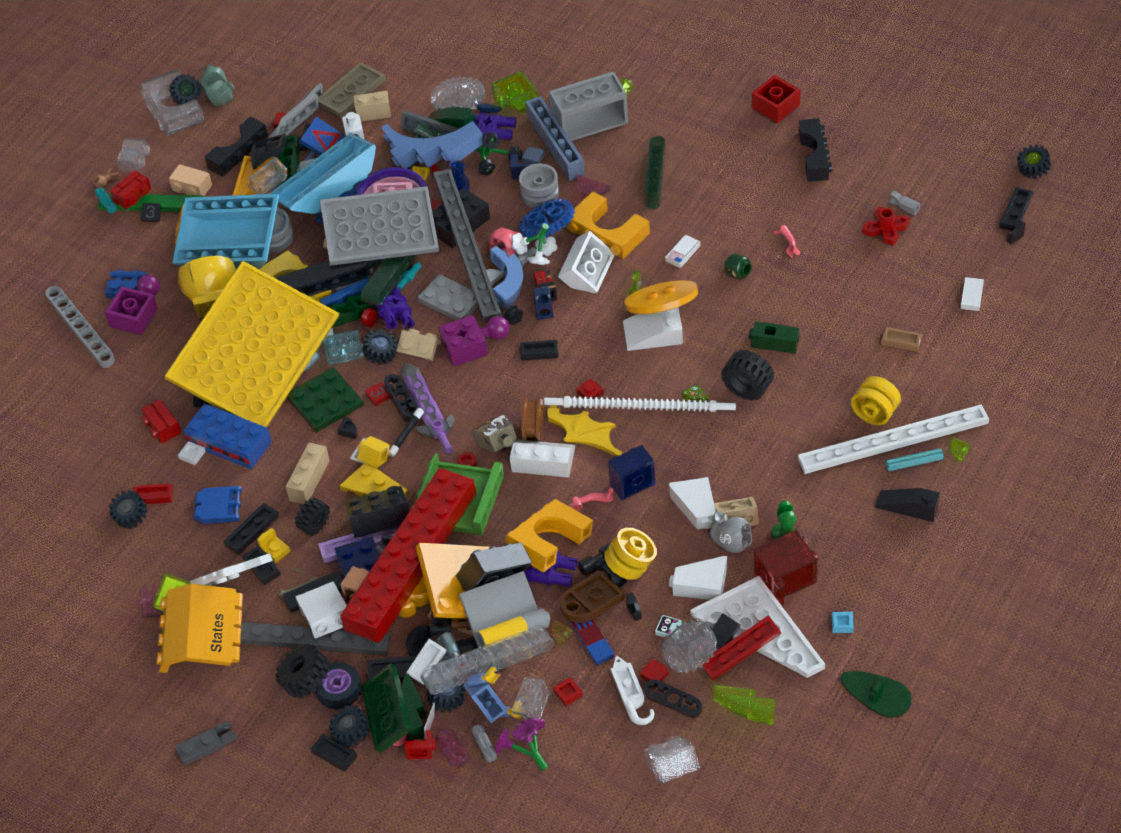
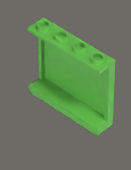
[411,453,504,536]

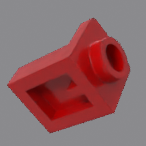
[405,730,437,760]

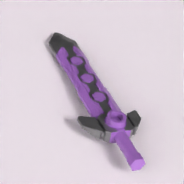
[401,362,455,454]

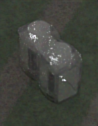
[117,138,150,172]

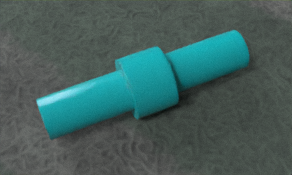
[396,262,422,291]

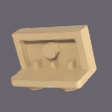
[396,329,441,361]

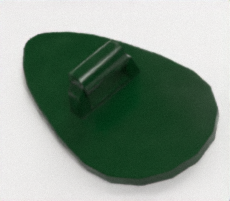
[841,671,912,718]

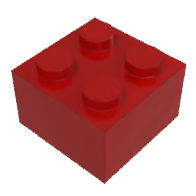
[752,75,801,123]

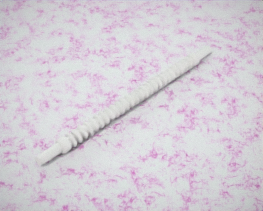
[544,396,736,412]

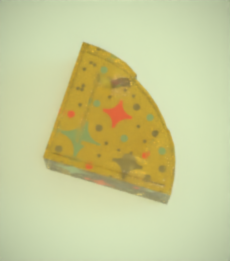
[552,620,573,647]

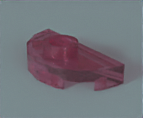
[577,175,610,196]

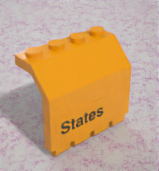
[156,583,243,673]

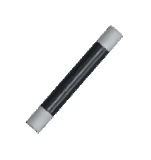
[388,408,424,457]

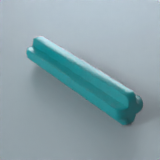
[886,448,943,471]

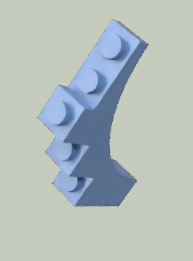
[381,121,484,169]

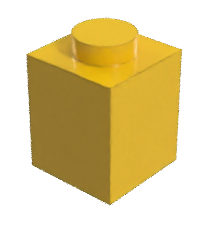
[358,436,390,468]

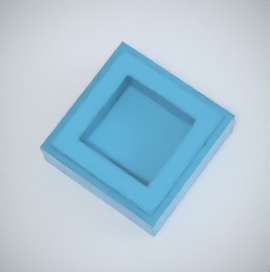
[832,612,854,633]

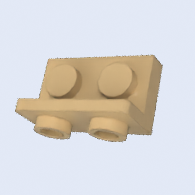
[714,497,759,526]

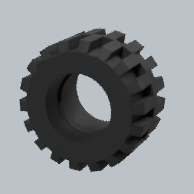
[721,350,774,401]

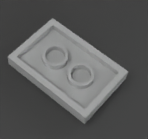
[417,274,478,320]

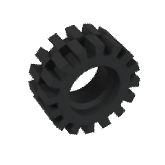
[295,497,331,536]

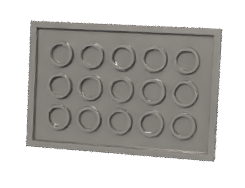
[320,186,439,265]

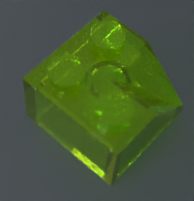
[491,71,538,112]

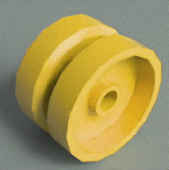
[851,376,901,426]
[605,528,657,580]

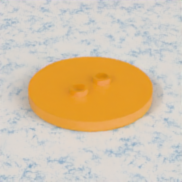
[625,280,698,314]

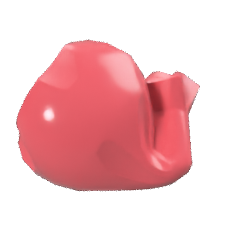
[489,227,523,257]

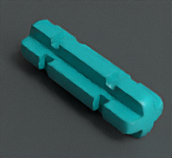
[95,187,117,214]

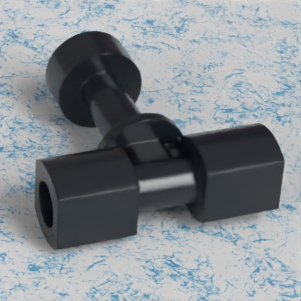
[578,542,628,588]

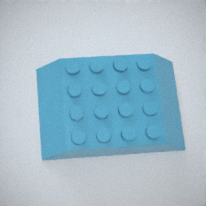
[269,133,376,214]
[172,194,279,270]

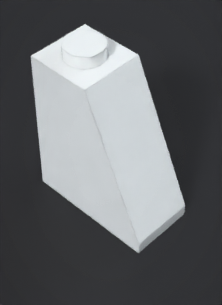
[669,477,716,529]
[669,556,727,600]

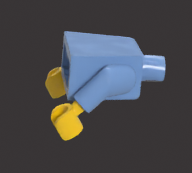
[463,667,526,723]

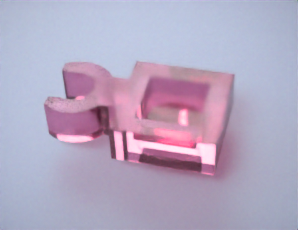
[140,584,163,618]

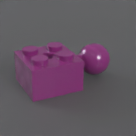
[105,274,160,335]
[438,315,510,366]

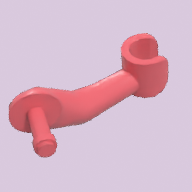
[774,225,800,257]
[569,488,614,512]

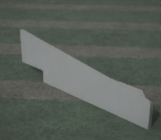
[269,83,323,138]

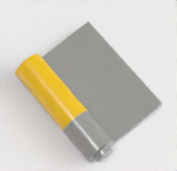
[458,571,551,651]

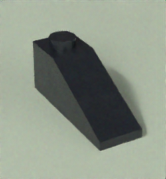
[875,488,940,522]

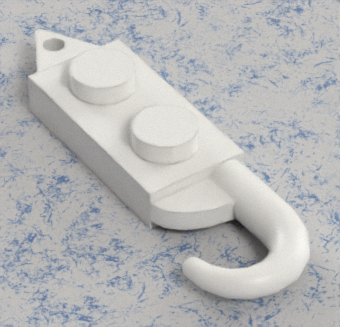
[611,656,654,725]

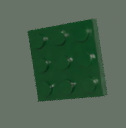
[287,367,364,432]

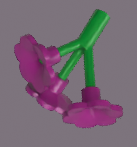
[495,718,549,771]

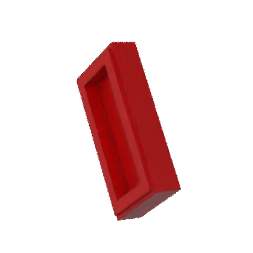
[133,483,173,505]

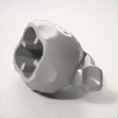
[710,512,752,553]

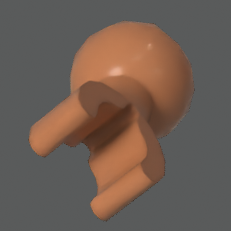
[93,168,120,188]

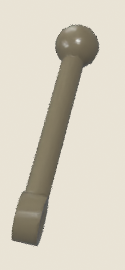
[278,577,318,597]

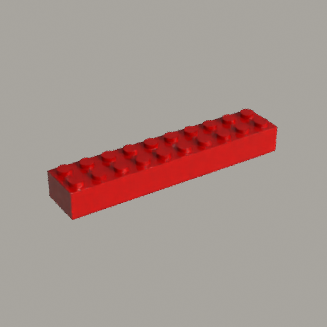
[340,467,476,643]

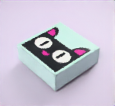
[655,615,682,641]

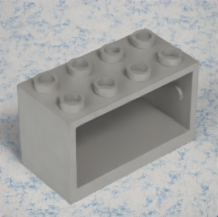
[549,71,628,141]

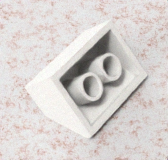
[558,231,614,293]
[510,440,575,478]

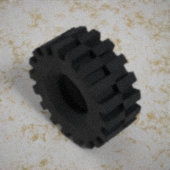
[275,643,330,698]

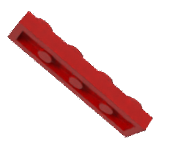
[700,615,781,681]

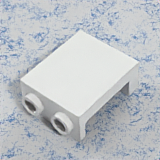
[296,582,347,638]

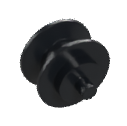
[503,305,523,325]

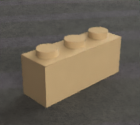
[286,443,330,504]

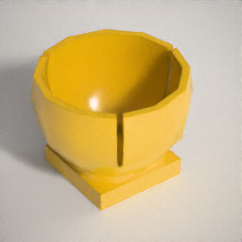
[178,256,236,318]

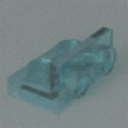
[323,330,364,365]

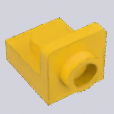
[257,528,291,564]

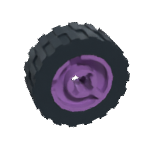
[316,662,361,710]

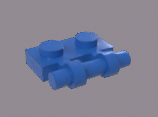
[105,269,147,298]

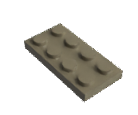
[318,62,386,118]

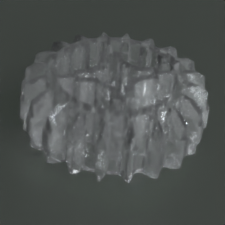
[661,619,717,673]

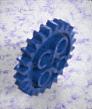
[519,198,575,240]

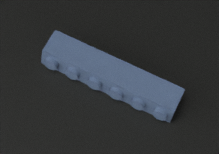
[525,96,585,181]

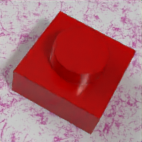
[576,378,604,399]

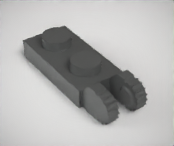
[175,721,237,765]

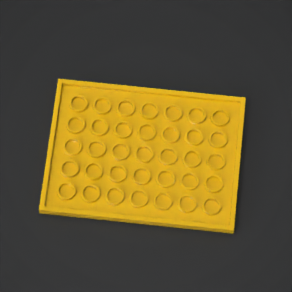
[165,261,339,427]

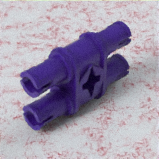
[473,113,517,140]
[371,285,415,329]
[524,552,578,587]

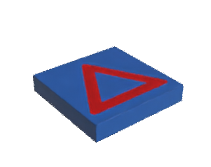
[299,117,345,155]

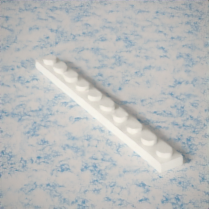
[798,404,989,474]

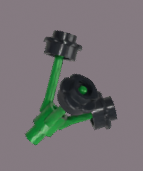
[476,132,522,175]

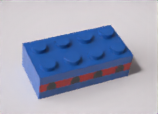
[184,403,272,470]

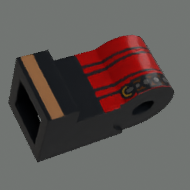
[534,269,557,301]

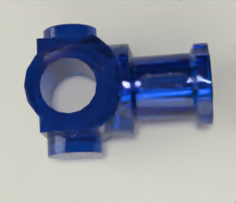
[450,161,470,191]

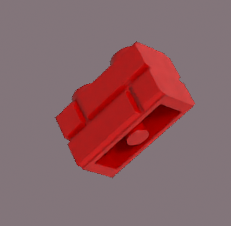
[109,170,151,210]
[141,399,181,443]

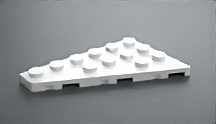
[690,576,825,678]

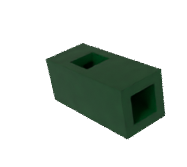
[749,321,800,354]

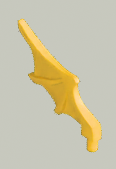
[547,405,622,459]

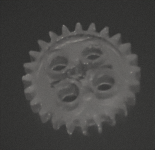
[430,75,486,110]

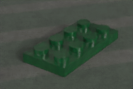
[361,663,411,753]

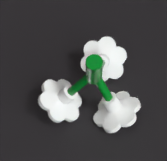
[511,223,557,265]

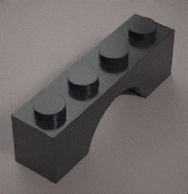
[204,116,268,177]
[799,118,832,182]

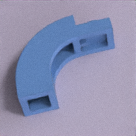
[490,246,523,310]

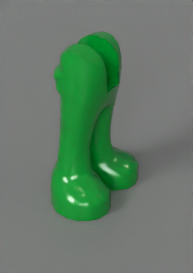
[772,501,798,557]

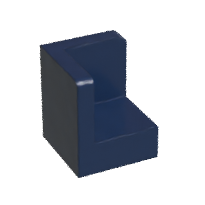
[510,154,532,179]

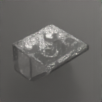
[642,735,700,784]

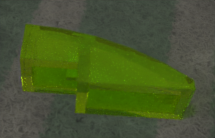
[713,685,776,725]

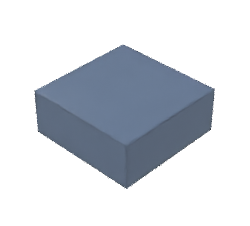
[522,146,545,164]

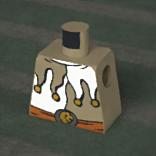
[471,413,517,452]

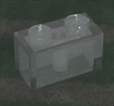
[249,157,287,195]

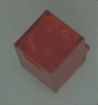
[754,530,819,606]

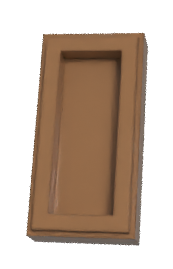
[881,327,923,352]

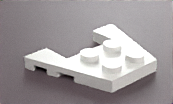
[189,553,272,586]

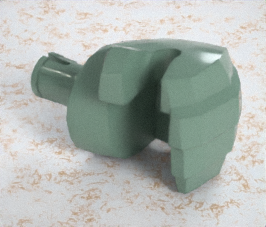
[200,65,234,106]

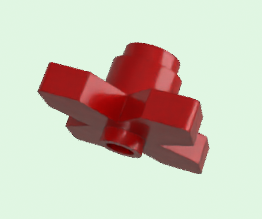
[862,206,910,246]

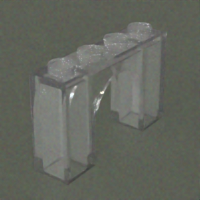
[140,69,205,136]

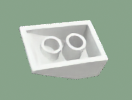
[623,307,683,351]

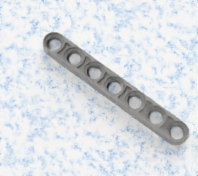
[45,286,115,368]

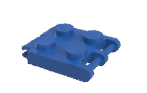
[194,486,242,524]

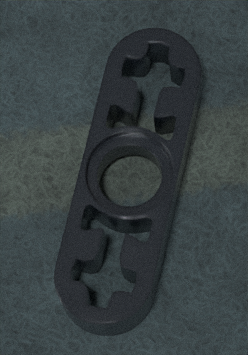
[384,374,418,422]
[645,679,702,718]

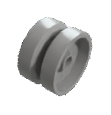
[519,163,559,208]
[269,208,294,253]

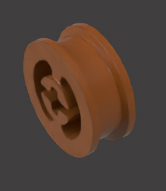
[521,398,544,441]

